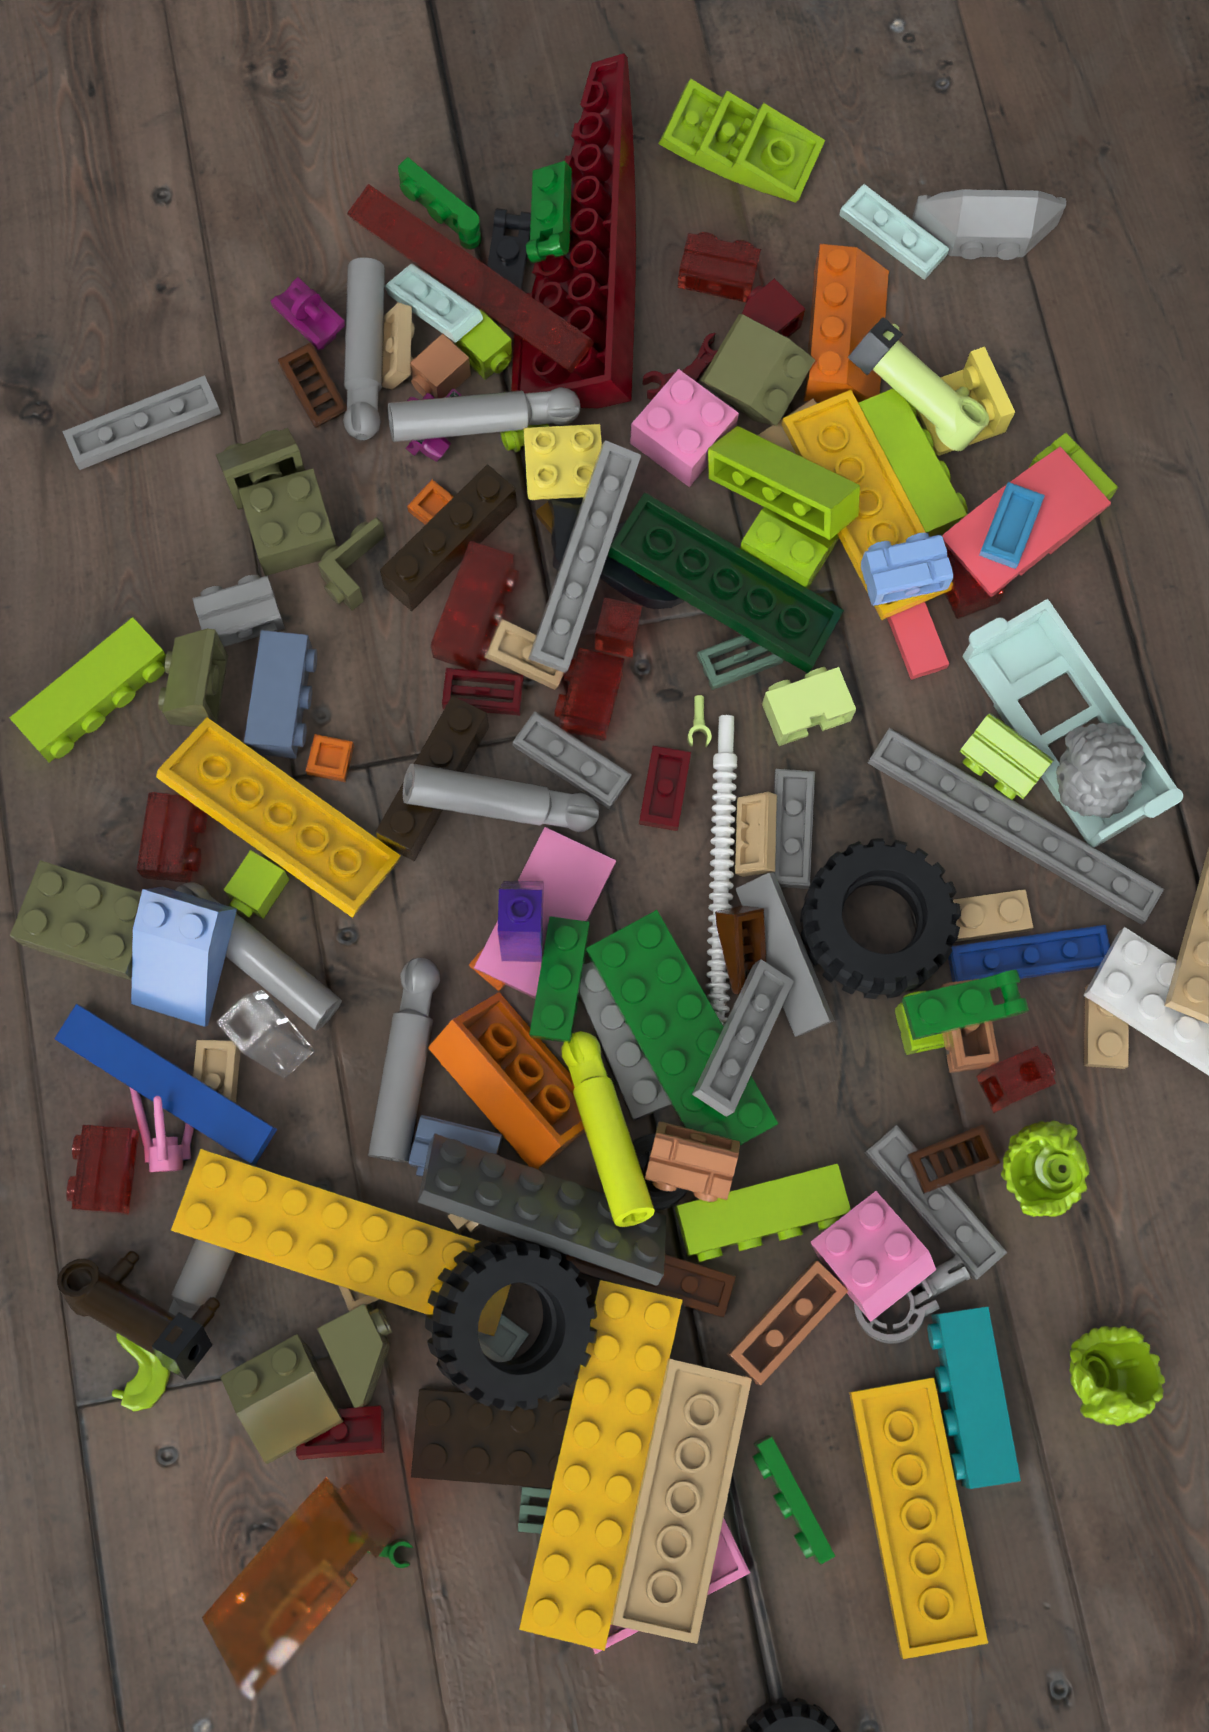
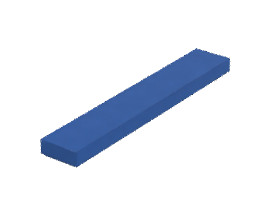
[54,1004,277,1165]

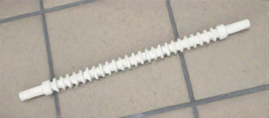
[706,715,738,1027]

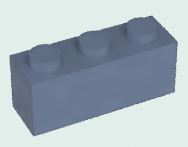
[244,630,317,759]

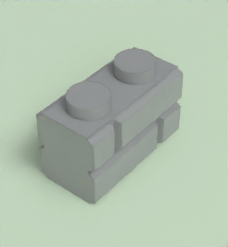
[192,575,285,647]

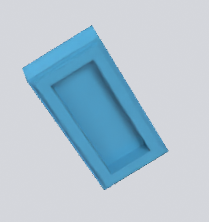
[979,482,1045,569]

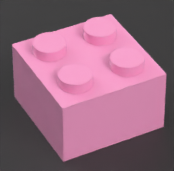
[630,369,739,487]
[810,1191,936,1322]

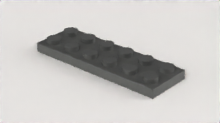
[418,1133,666,1286]

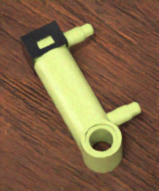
[847,317,989,451]

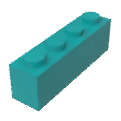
[927,1307,1021,1489]

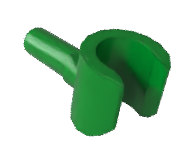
[352,1539,413,1568]

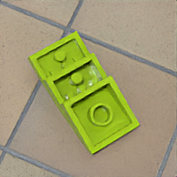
[658,78,825,203]

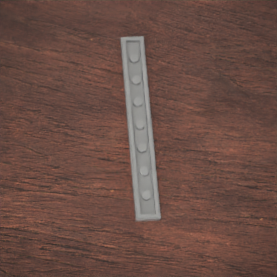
[868,728,1164,925]

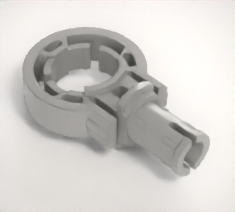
[854,1254,971,1344]

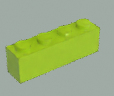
[858,388,968,537]
[708,426,860,540]
[9,617,166,763]
[675,1164,851,1262]

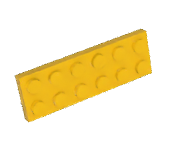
[781,390,953,620]
[156,717,401,918]
[849,1377,988,1659]

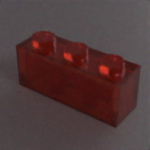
[431,541,519,670]

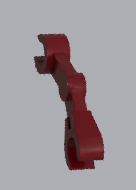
[642,333,718,400]

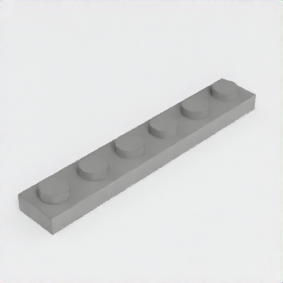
[528,440,641,673]

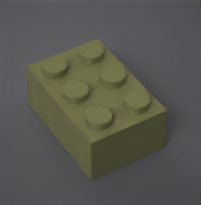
[10,860,141,981]

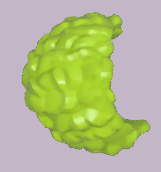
[1001,1120,1090,1217]
[1069,1326,1165,1426]

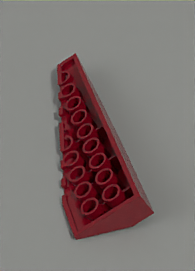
[511,53,636,409]

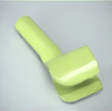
[687,695,712,747]

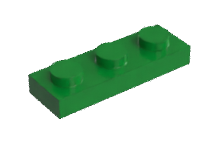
[529,916,590,1042]
[752,1435,836,1565]

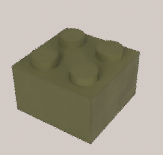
[238,468,336,576]

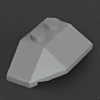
[912,189,1066,260]

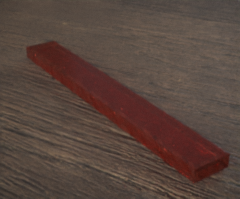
[347,184,594,374]

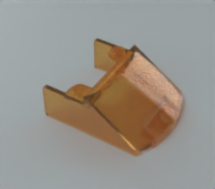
[202,1477,397,1700]

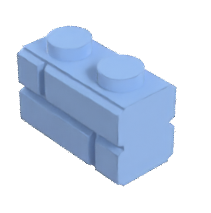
[860,533,953,606]

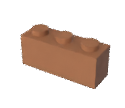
[726,1261,848,1385]

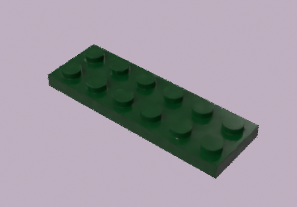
[608,492,844,673]

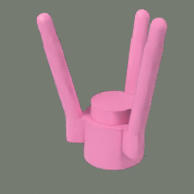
[129,1087,194,1172]

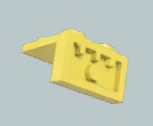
[916,347,1015,456]
[524,424,602,500]

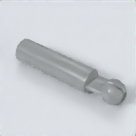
[343,258,385,440]
[388,387,580,442]
[403,763,599,832]
[175,882,342,1031]
[368,958,440,1163]
[157,1157,264,1358]

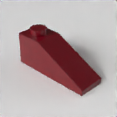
[742,278,805,338]

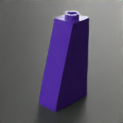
[498,881,544,962]

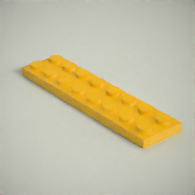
[171,1149,511,1336]
[519,1280,682,1651]

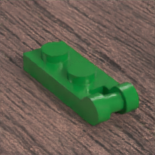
[398,157,481,250]
[526,161,572,263]
[902,970,1029,1040]

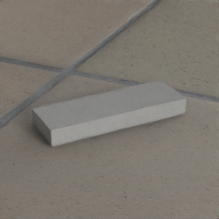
[512,711,632,810]
[772,769,815,889]

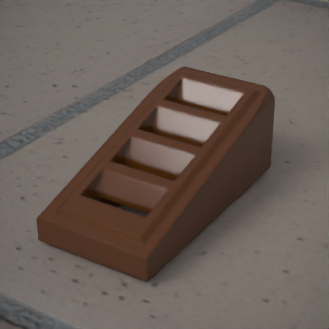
[278,342,347,428]
[715,906,767,995]
[907,1125,1000,1194]

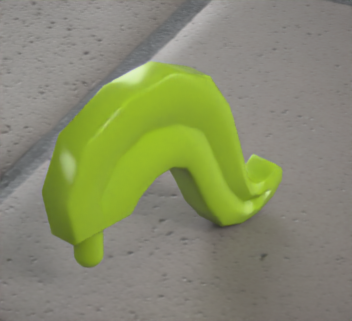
[112,1333,171,1412]

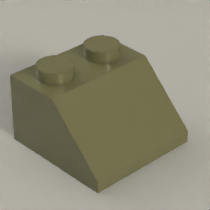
[700,314,815,426]
[216,428,305,510]
[158,628,228,727]
[317,1304,393,1408]
[220,1334,344,1464]

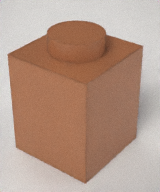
[410,333,471,398]

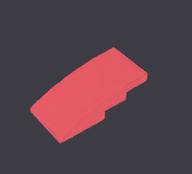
[942,446,1111,597]

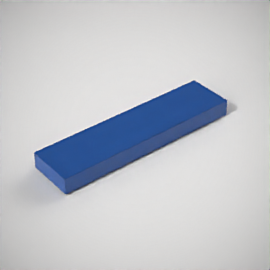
[948,925,1110,982]

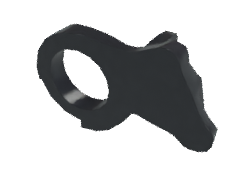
[548,497,684,609]

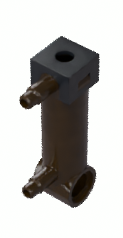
[57,1251,220,1380]

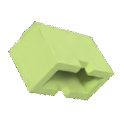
[762,667,856,746]

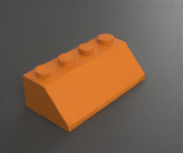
[804,244,889,403]
[428,992,585,1170]

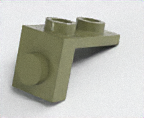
[318,517,385,611]

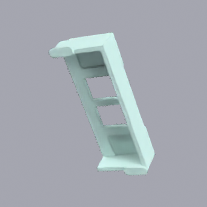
[962,599,1183,848]

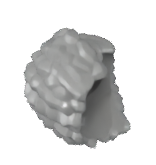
[1056,723,1146,818]

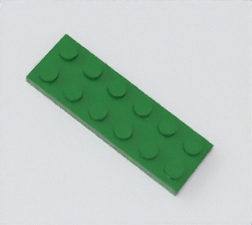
[586,910,778,1146]

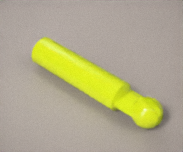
[561,1031,655,1227]

